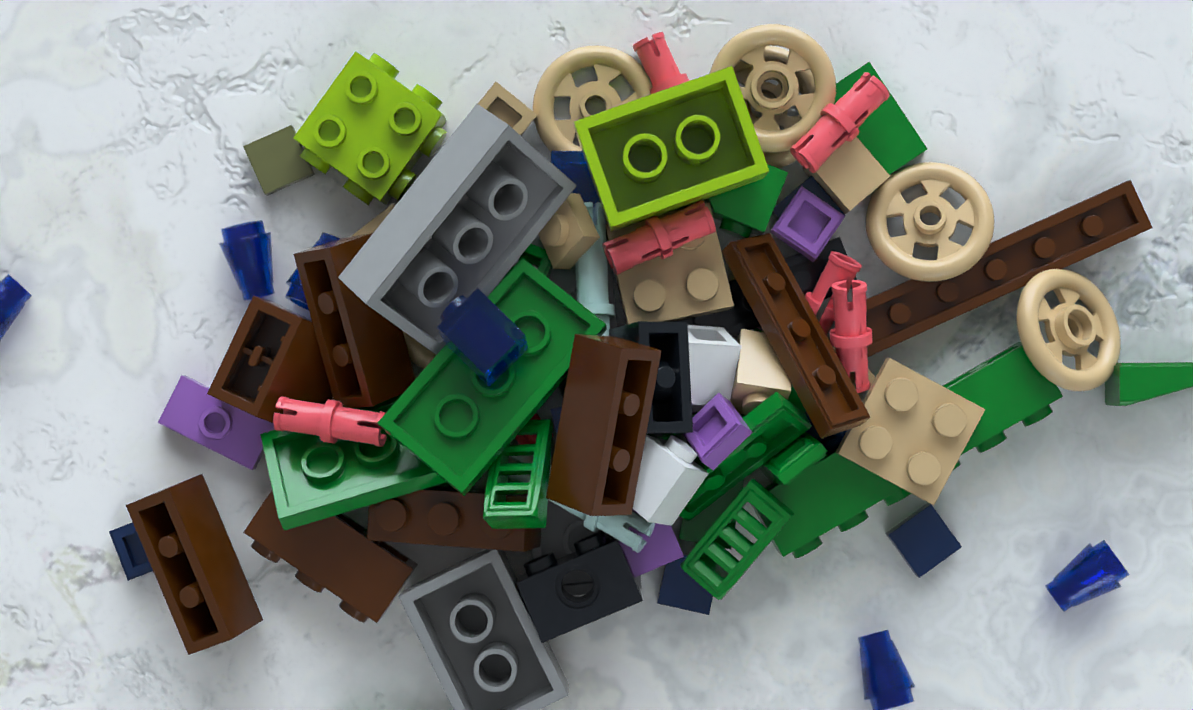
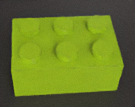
[574,66,769,232]

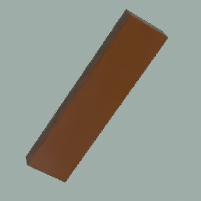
[721,233,871,438]

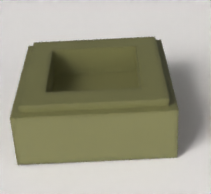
[243,125,315,196]

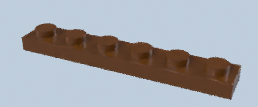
[866,180,1153,357]

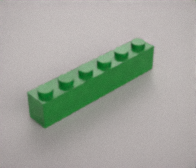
[751,342,1063,559]

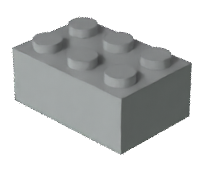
[398,549,569,710]

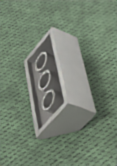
[338,104,577,355]

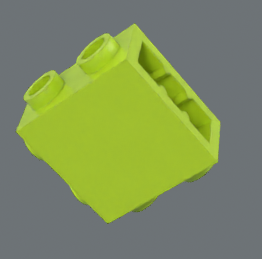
[293,51,447,206]

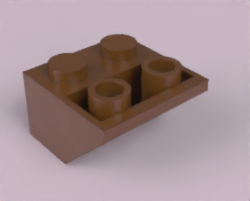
[207,295,334,423]

